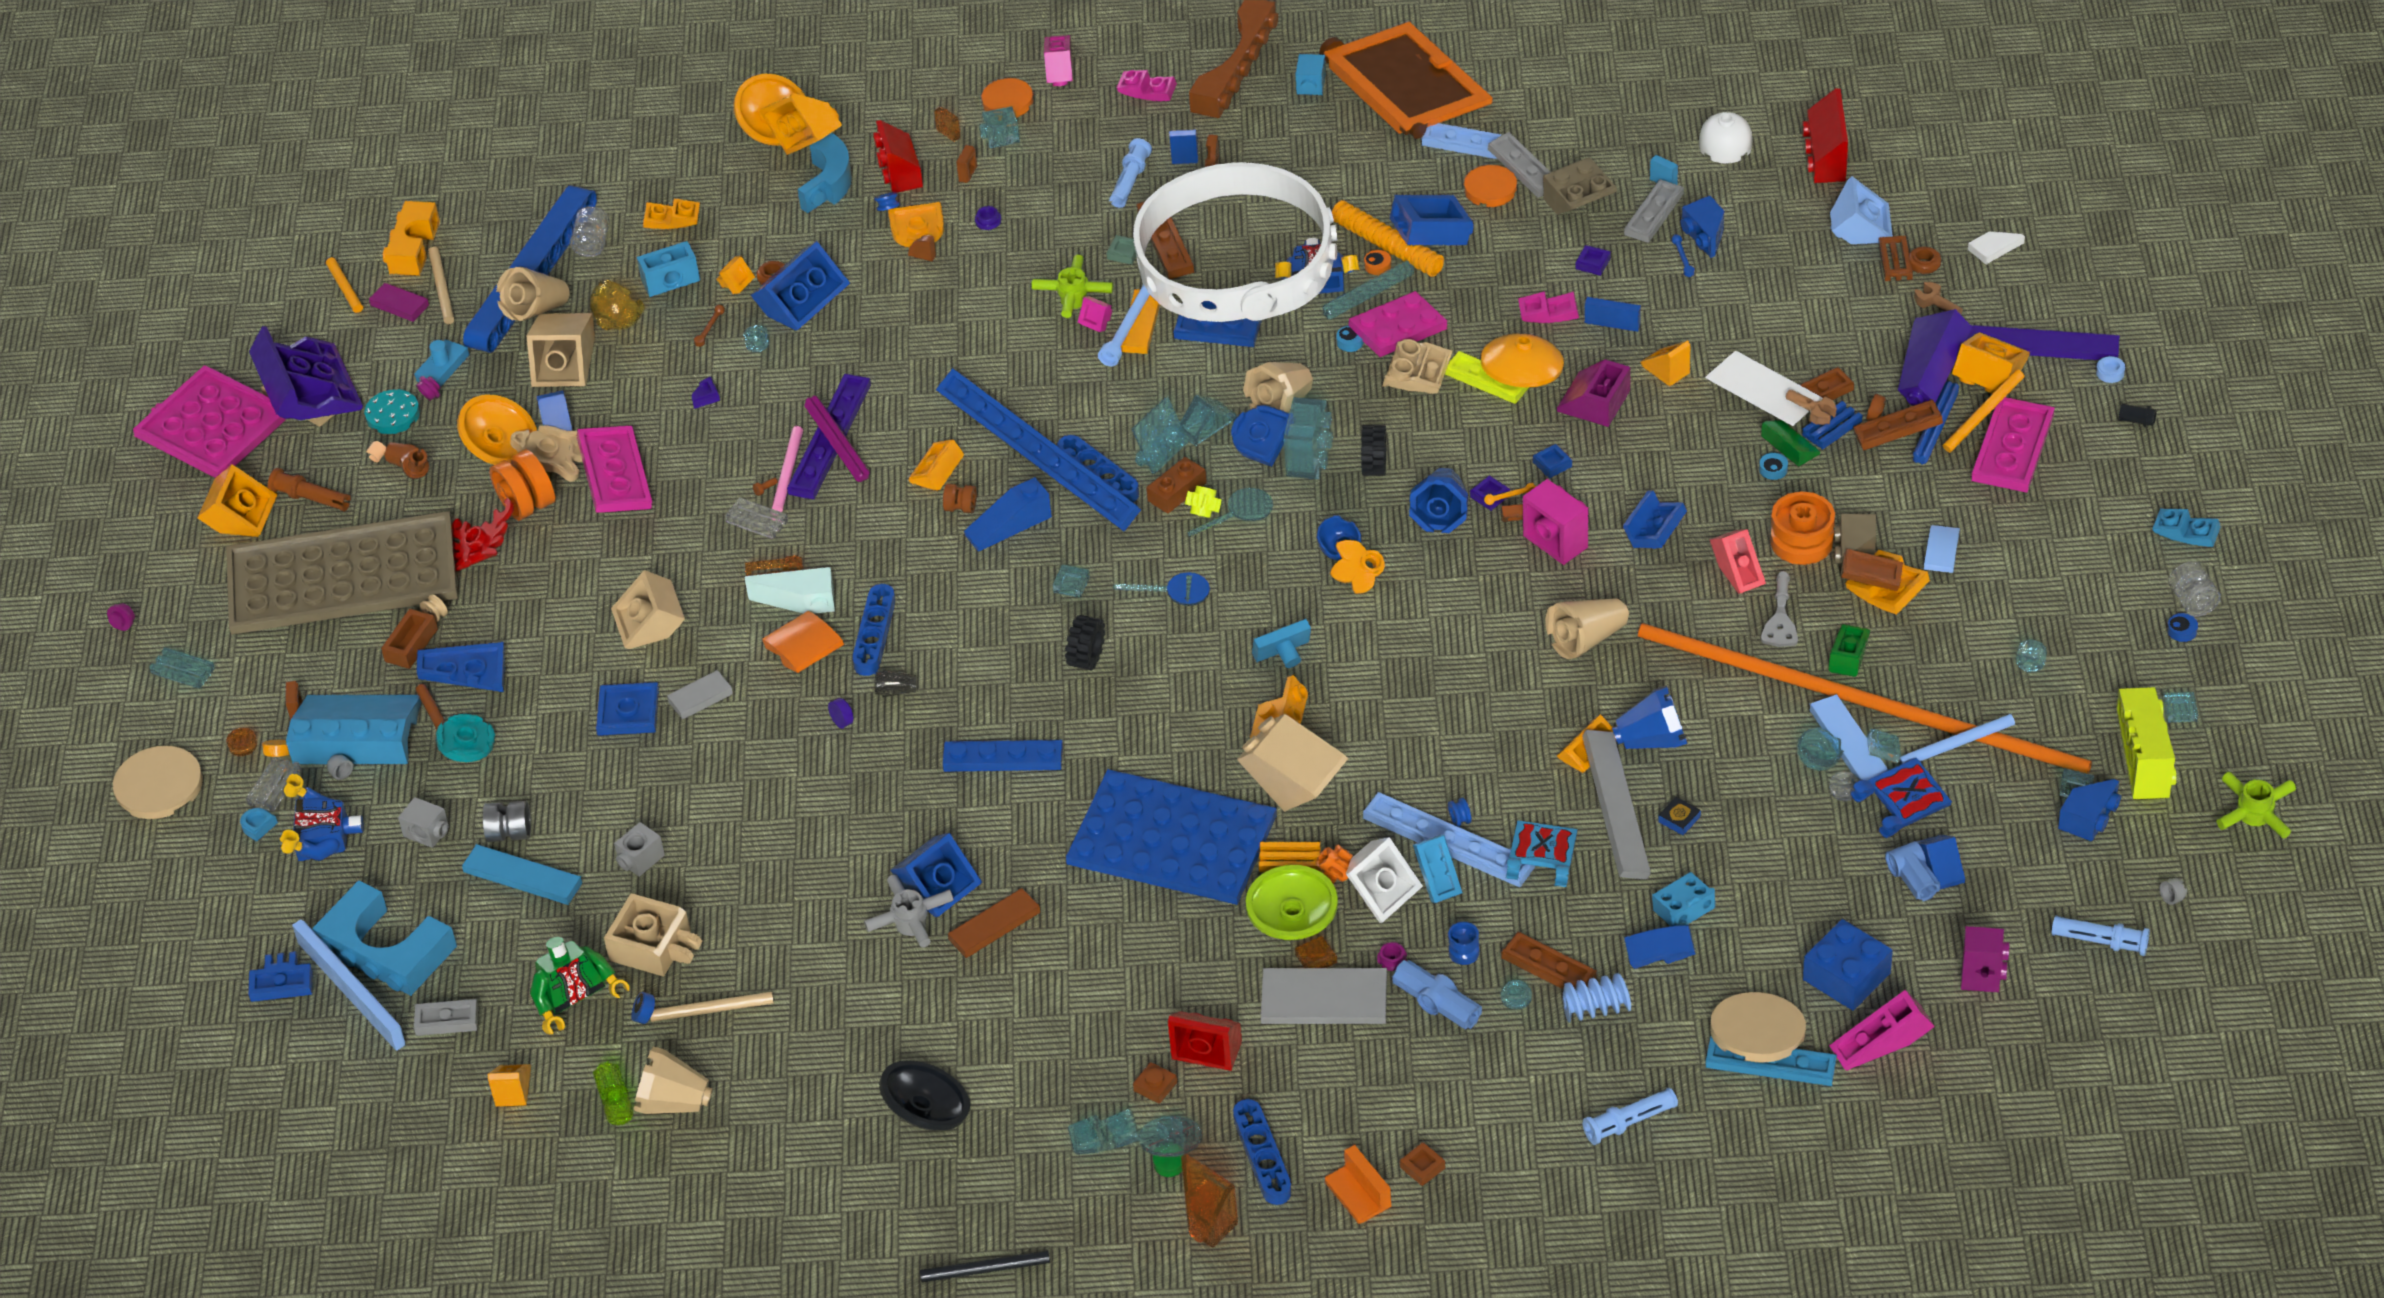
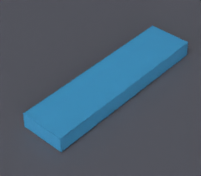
[462,844,582,905]
[1706,1036,1837,1086]

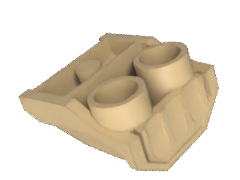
[1382,339,1452,394]

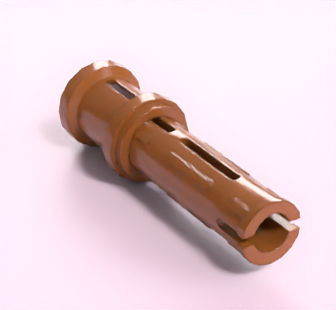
[268,468,351,512]

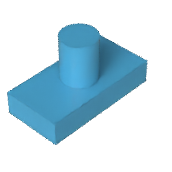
[414,339,469,387]
[1252,619,1311,668]
[1413,835,1462,903]

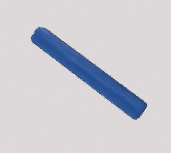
[1913,381,1959,465]

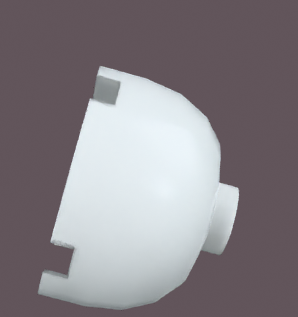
[1699,112,1753,164]

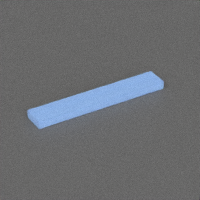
[1363,792,1535,888]
[292,920,405,1051]

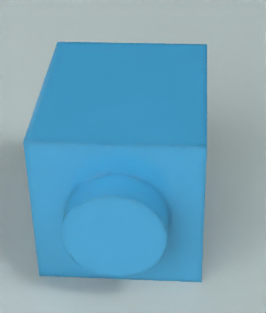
[1295,54,1326,95]

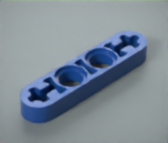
[1057,435,1139,502]
[853,584,895,676]
[1233,1099,1292,1205]

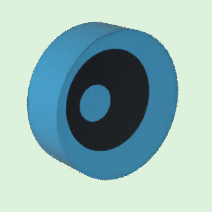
[1336,326,1364,352]
[1759,453,1788,480]

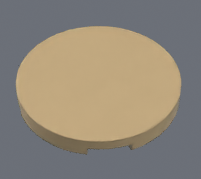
[113,746,203,819]
[1710,992,1806,1062]

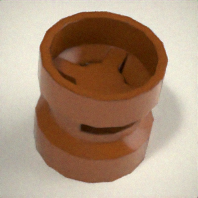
[943,483,977,513]

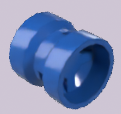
[1448,922,1479,965]

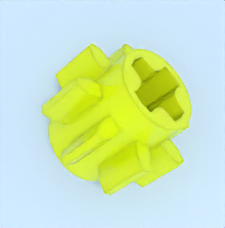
[1185,486,1222,518]

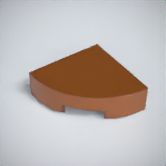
[1205,135,1219,167]
[908,235,936,262]

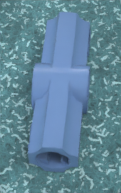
[1392,960,1482,1029]

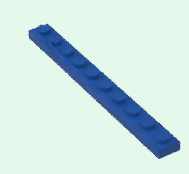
[935,368,1141,532]

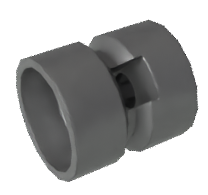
[483,801,531,842]

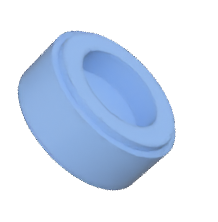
[2096,356,2125,383]

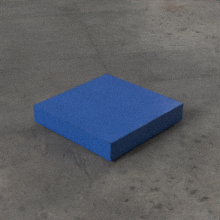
[596,682,659,736]

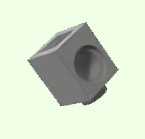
[398,797,449,848]
[614,822,665,877]

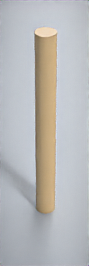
[428,247,454,324]
[650,991,774,1022]

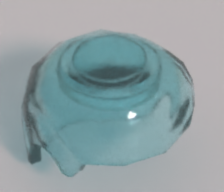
[1796,727,1844,771]

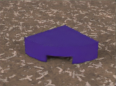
[692,377,720,409]

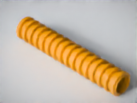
[1332,200,1444,277]

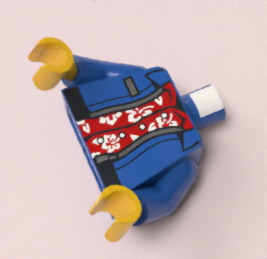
[1275,238,1359,294]
[280,774,364,861]

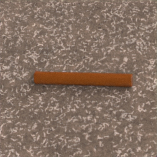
[416,684,445,730]

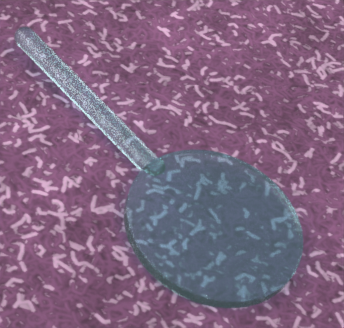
[1187,488,1273,537]

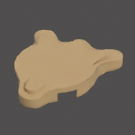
[510,426,583,481]

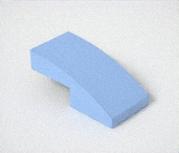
[1924,525,1960,573]

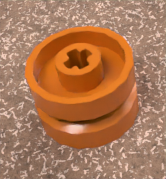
[489,449,555,521]
[1770,491,1835,565]

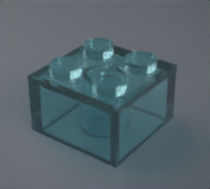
[1284,397,1333,479]

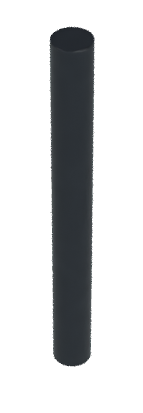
[920,1250,1050,1283]

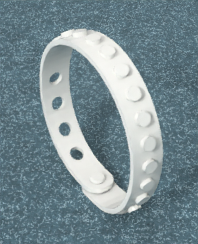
[1133,162,1337,322]

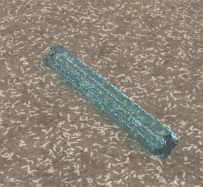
[1322,261,1414,320]

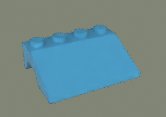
[286,695,421,764]

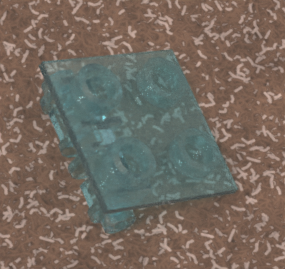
[1131,396,1189,474]

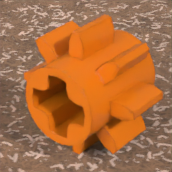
[1316,844,1353,884]

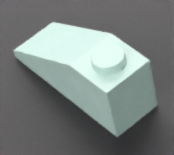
[745,567,835,614]

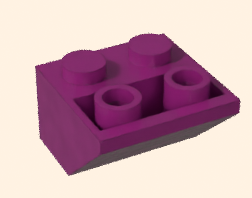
[1557,359,1631,427]

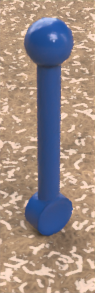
[1671,234,1694,277]

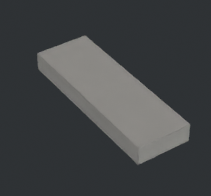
[1488,132,1551,198]
[1624,179,1684,243]

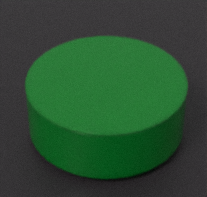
[1153,1145,1185,1177]

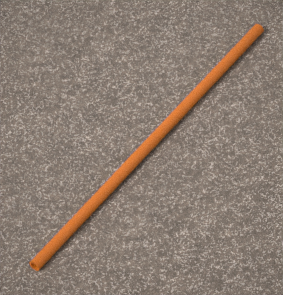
[1638,623,2092,775]

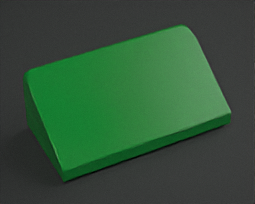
[1761,421,1820,467]

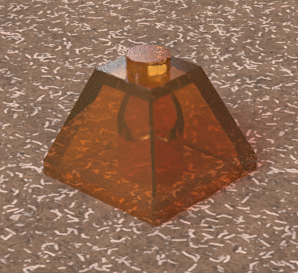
[1181,1153,1238,1248]

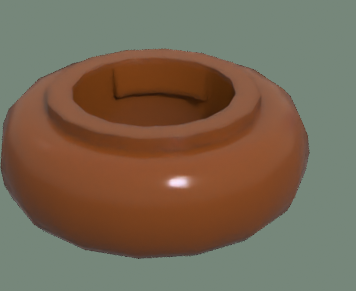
[1909,246,1942,274]
[756,261,785,285]

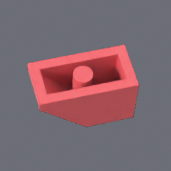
[1710,529,1766,593]

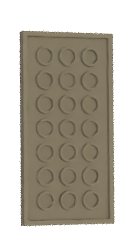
[226,511,458,635]

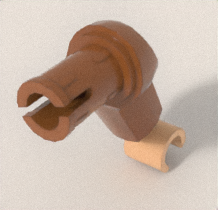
[366,441,429,479]

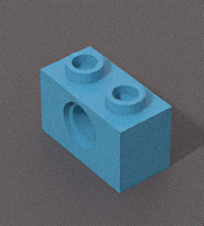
[637,241,700,297]

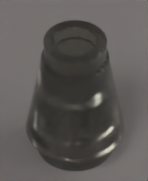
[874,669,917,698]

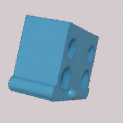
[1652,872,1716,927]

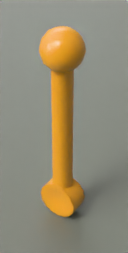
[1484,483,1536,505]

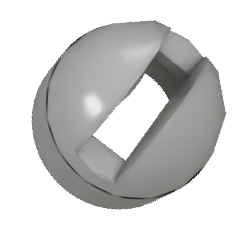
[327,755,353,780]
[2159,878,2188,905]

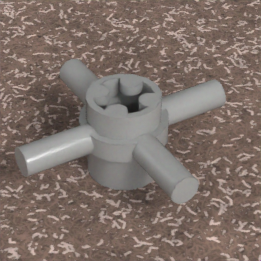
[864,875,953,947]

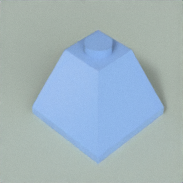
[1830,177,1893,244]

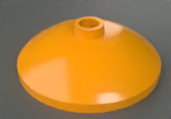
[734,74,805,146]
[1481,333,1564,388]
[457,395,537,465]

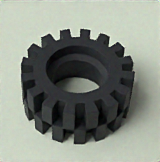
[1361,425,1387,476]
[1065,615,1105,671]

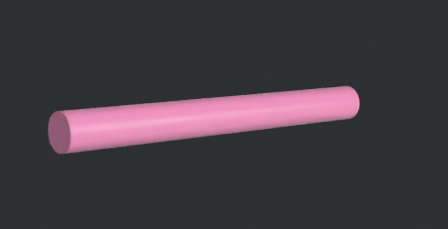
[772,426,803,513]

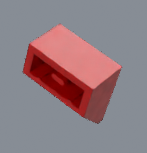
[873,120,923,193]

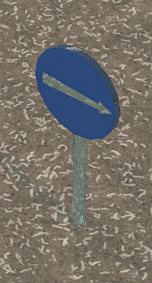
[1113,572,1210,606]

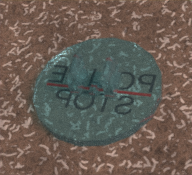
[1139,1116,1202,1157]

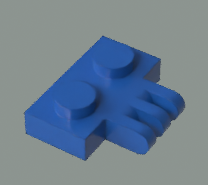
[248,951,313,1002]

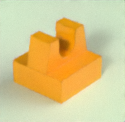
[716,256,755,294]

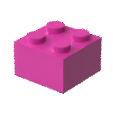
[1523,479,1588,565]

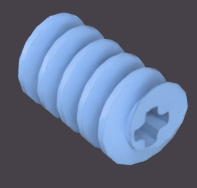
[1563,973,1631,1023]

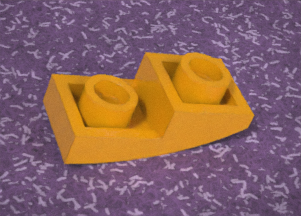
[643,198,700,229]

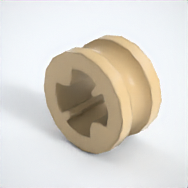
[420,594,448,623]

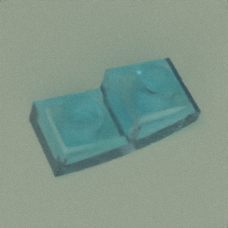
[1067,1109,1141,1155]

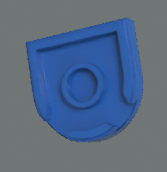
[1231,405,1297,467]

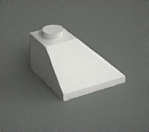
[1346,837,1423,923]

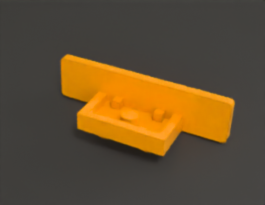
[1250,675,1308,738]

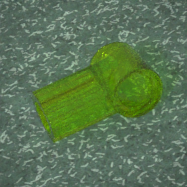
[593,1061,634,1126]

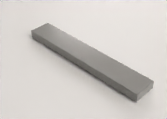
[1582,730,1651,880]

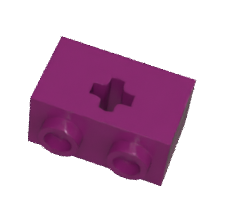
[1961,926,2009,993]

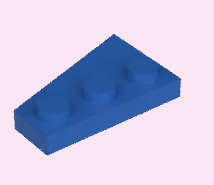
[416,642,505,692]

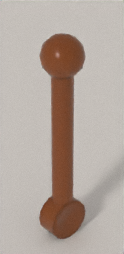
[694,305,725,347]

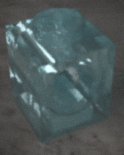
[979,106,1020,149]

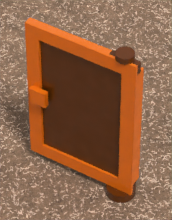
[1319,22,1493,139]

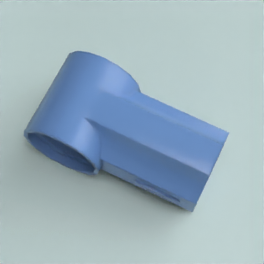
[1885,841,1940,901]

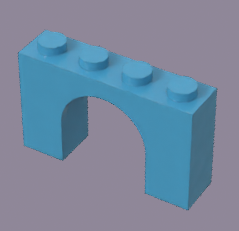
[312,880,457,996]

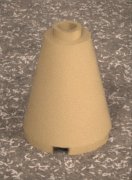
[496,267,570,321]
[1545,598,1629,659]

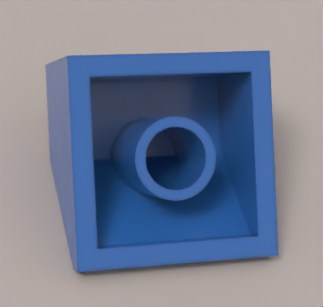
[890,833,982,918]

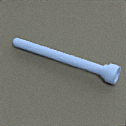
[1098,285,1150,366]

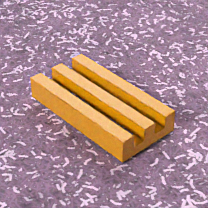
[1259,842,1321,872]

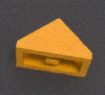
[1640,340,1691,387]
[488,1064,531,1107]

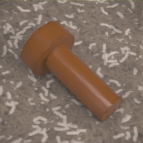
[752,477,778,496]

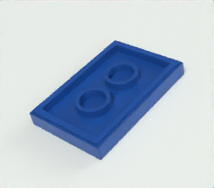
[1174,301,1262,347]

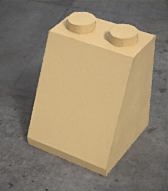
[526,313,595,387]
[1237,714,1348,812]

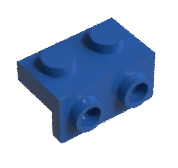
[1623,491,1687,549]

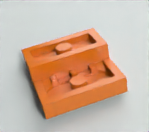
[762,611,844,673]

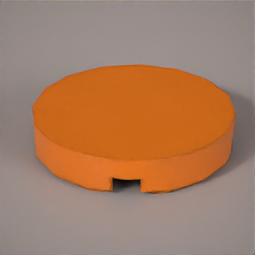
[981,78,1034,119]
[1464,165,1517,207]

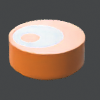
[1364,250,1391,275]

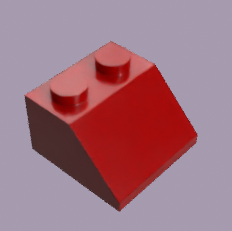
[1168,1011,1242,1071]

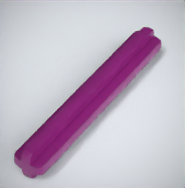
[804,395,870,482]

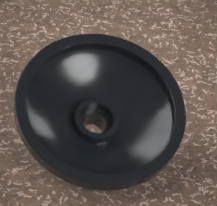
[879,1060,970,1131]

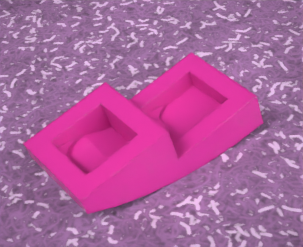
[1518,292,1579,323]

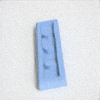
[1810,694,1889,781]

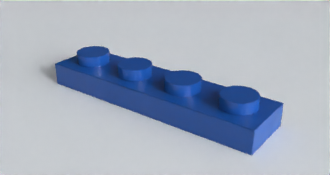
[943,740,1063,772]

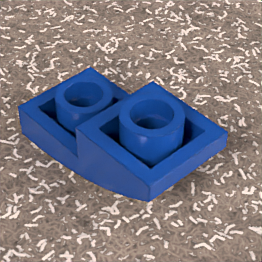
[1624,925,1696,969]

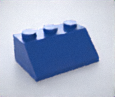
[751,241,850,331]

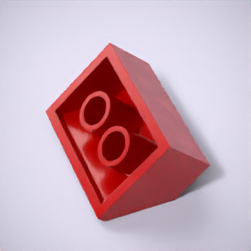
[1802,88,1848,183]

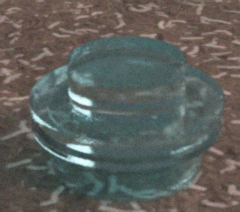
[1501,980,1532,1010]

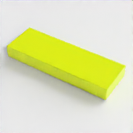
[1445,351,1530,404]

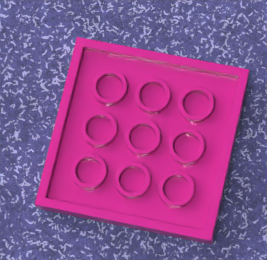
[133,365,286,478]

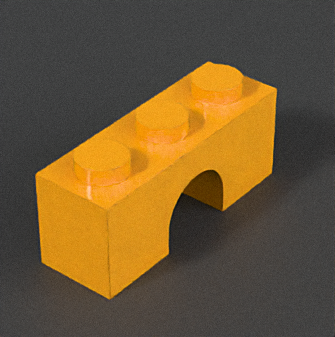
[383,201,440,276]

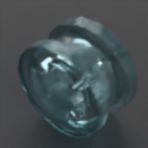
[743,325,769,352]

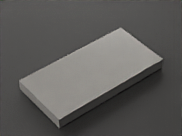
[1261,968,1387,1024]

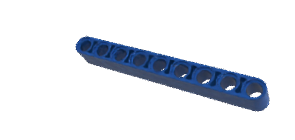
[463,185,597,353]

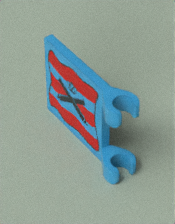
[1506,821,1578,887]

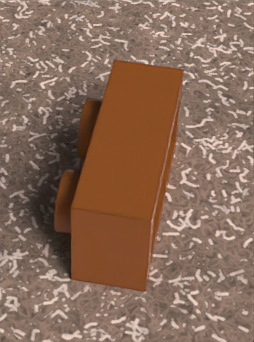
[1146,457,1207,514]
[381,609,438,669]

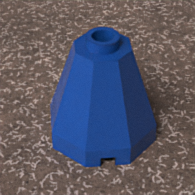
[1409,468,1468,533]
[1612,685,1687,749]

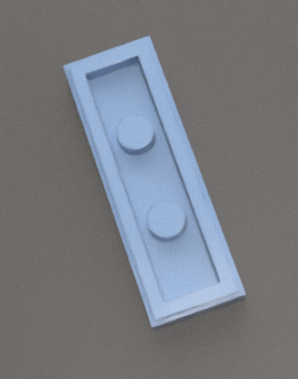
[1422,123,1502,159]

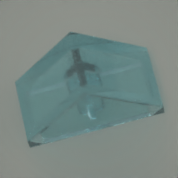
[1177,395,1237,446]

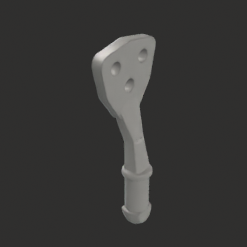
[1760,571,1798,647]

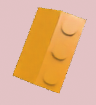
[760,93,842,155]

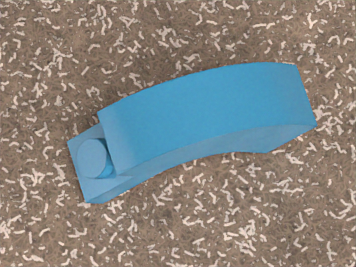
[798,133,852,213]

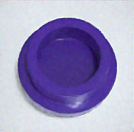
[975,206,1001,230]

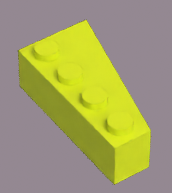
[2116,687,2176,799]

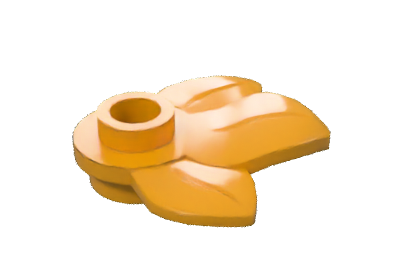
[1330,540,1385,594]

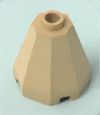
[1243,362,1313,414]
[633,1046,713,1114]

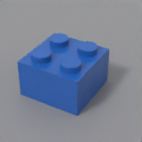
[1803,919,1893,1011]

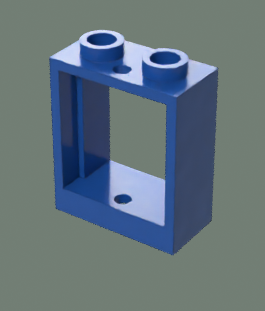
[1390,195,1473,245]

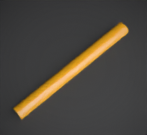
[1942,369,2025,453]

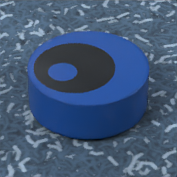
[2167,613,2198,642]
[631,992,655,1024]

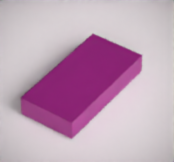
[369,283,429,322]

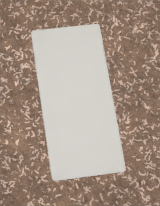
[1705,351,1823,426]

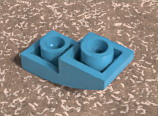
[2153,508,2221,547]

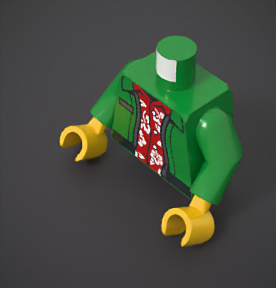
[530,937,629,1035]

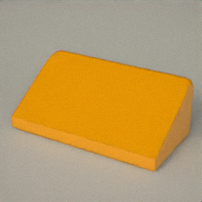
[908,439,964,491]
[1557,714,1616,773]

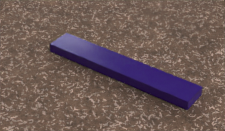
[1966,325,2120,360]
[787,374,871,499]

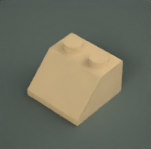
[611,570,685,649]

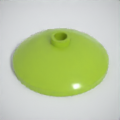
[1246,865,1338,940]

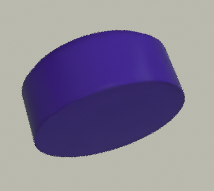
[828,698,854,729]

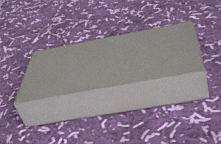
[667,670,733,720]

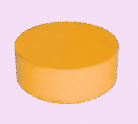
[262,740,290,757]

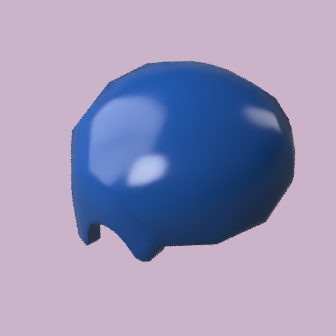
[1317,515,1362,561]

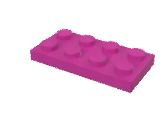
[1971,397,2055,493]
[577,426,652,513]

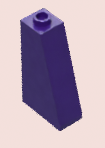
[1898,309,1972,406]

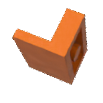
[1325,1145,1391,1224]

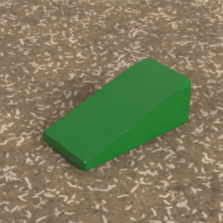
[1828,624,1871,677]

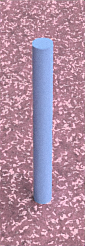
[1899,714,2015,765]

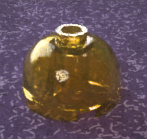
[590,280,645,331]

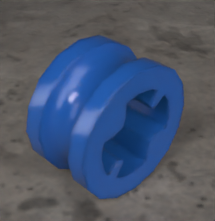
[874,192,900,211]
[1448,797,1472,827]

